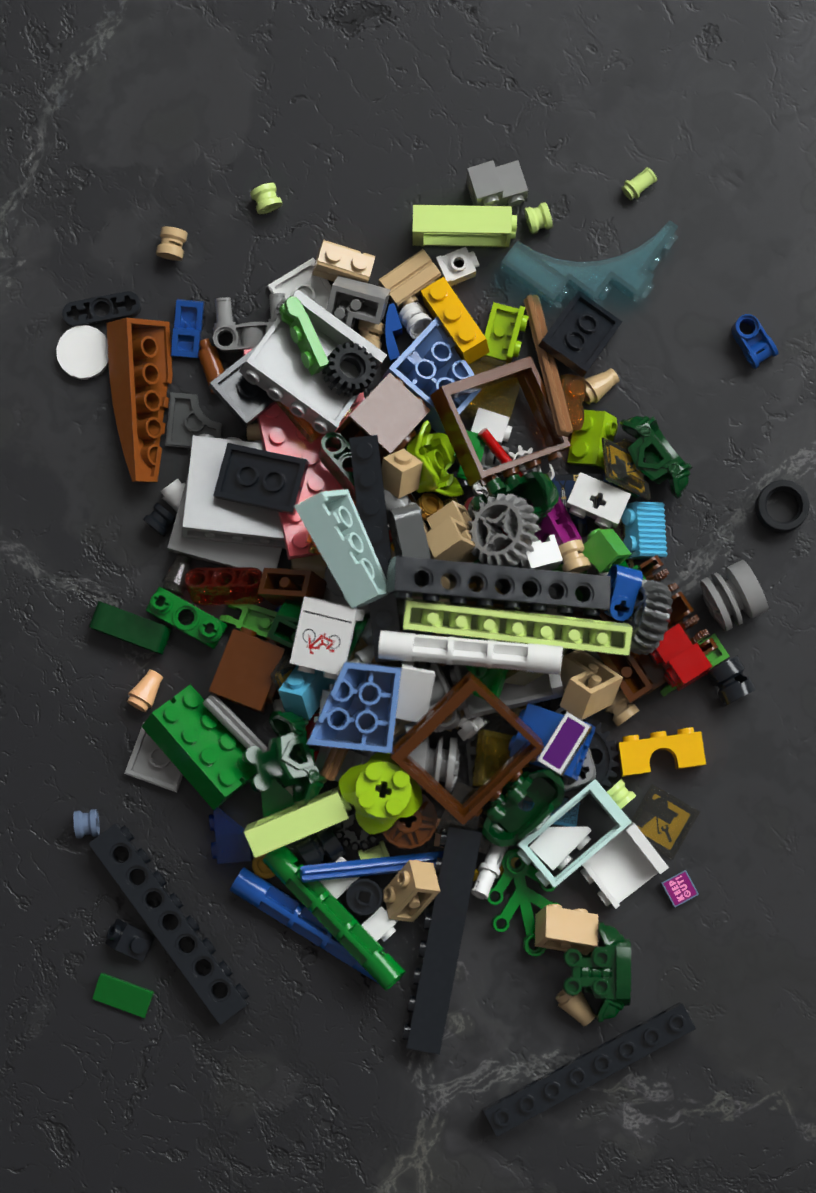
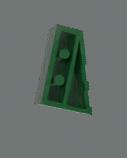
[267,600,370,662]

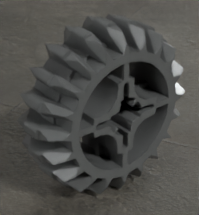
[619,579,673,655]

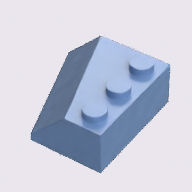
[379,317,482,433]
[307,662,401,753]

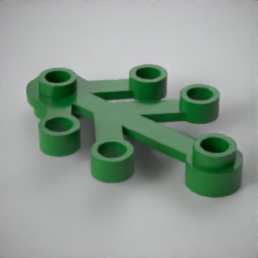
[486,849,563,956]

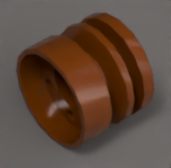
[382,794,437,850]

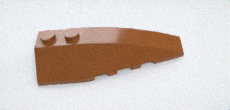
[106,318,173,483]

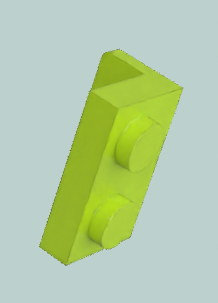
[482,302,529,363]
[567,409,618,470]

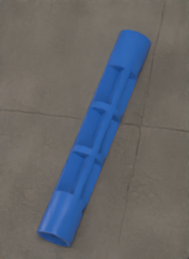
[229,867,378,983]

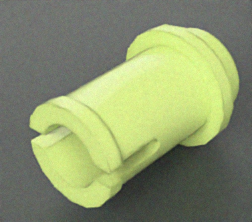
[622,167,657,200]

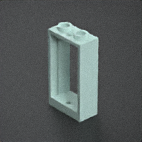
[517,779,632,888]

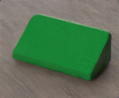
[93,973,155,1018]

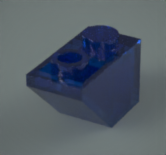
[209,808,253,864]

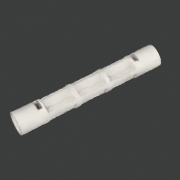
[378,630,563,675]

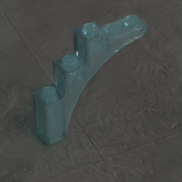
[500,220,679,306]

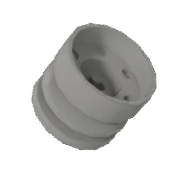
[700,559,769,632]
[409,736,460,794]

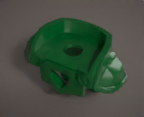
[612,416,693,499]
[471,471,559,525]
[242,711,327,808]
[482,767,565,847]
[563,922,631,1022]

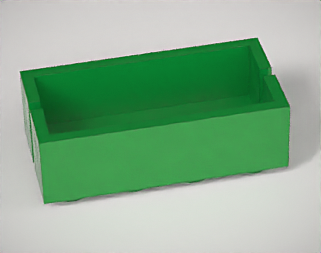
[141,684,257,810]

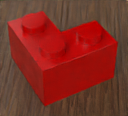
[649,624,712,691]

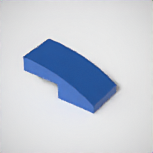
[171,299,204,358]
[385,303,403,366]

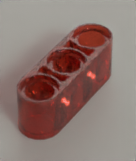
[185,567,265,605]

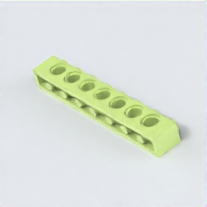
[403,598,633,655]

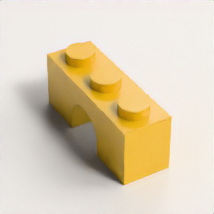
[421,277,490,365]
[617,727,706,777]

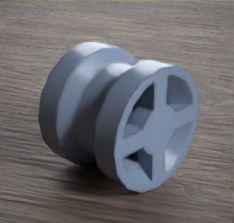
[73,809,100,838]

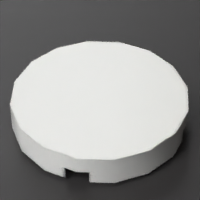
[56,325,109,380]

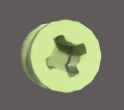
[250,183,282,214]
[524,202,553,234]
[607,779,636,809]

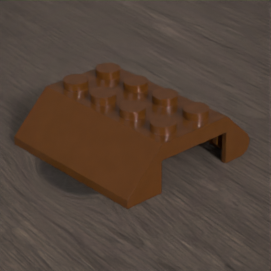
[572,555,719,703]

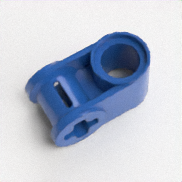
[732,314,779,369]
[604,564,643,621]

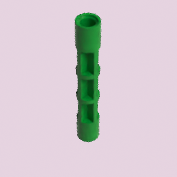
[262,846,406,991]

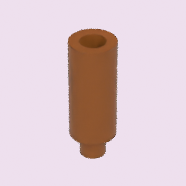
[198,339,224,394]

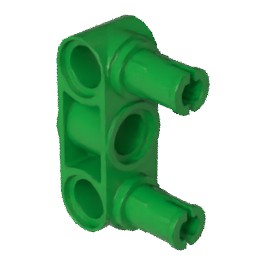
[145,587,228,649]

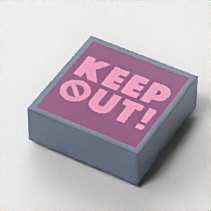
[661,870,699,908]

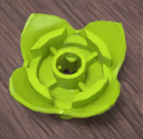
[407,420,464,497]
[338,752,422,834]

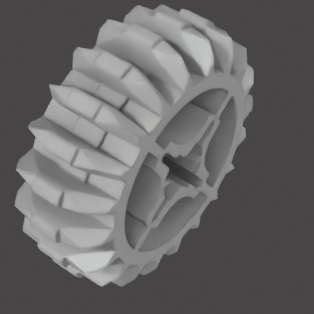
[468,493,541,567]

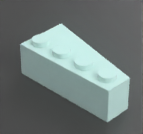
[294,489,388,608]

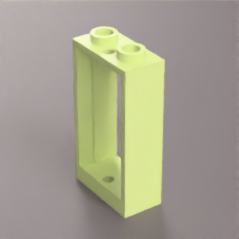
[413,205,517,247]
[244,786,353,858]

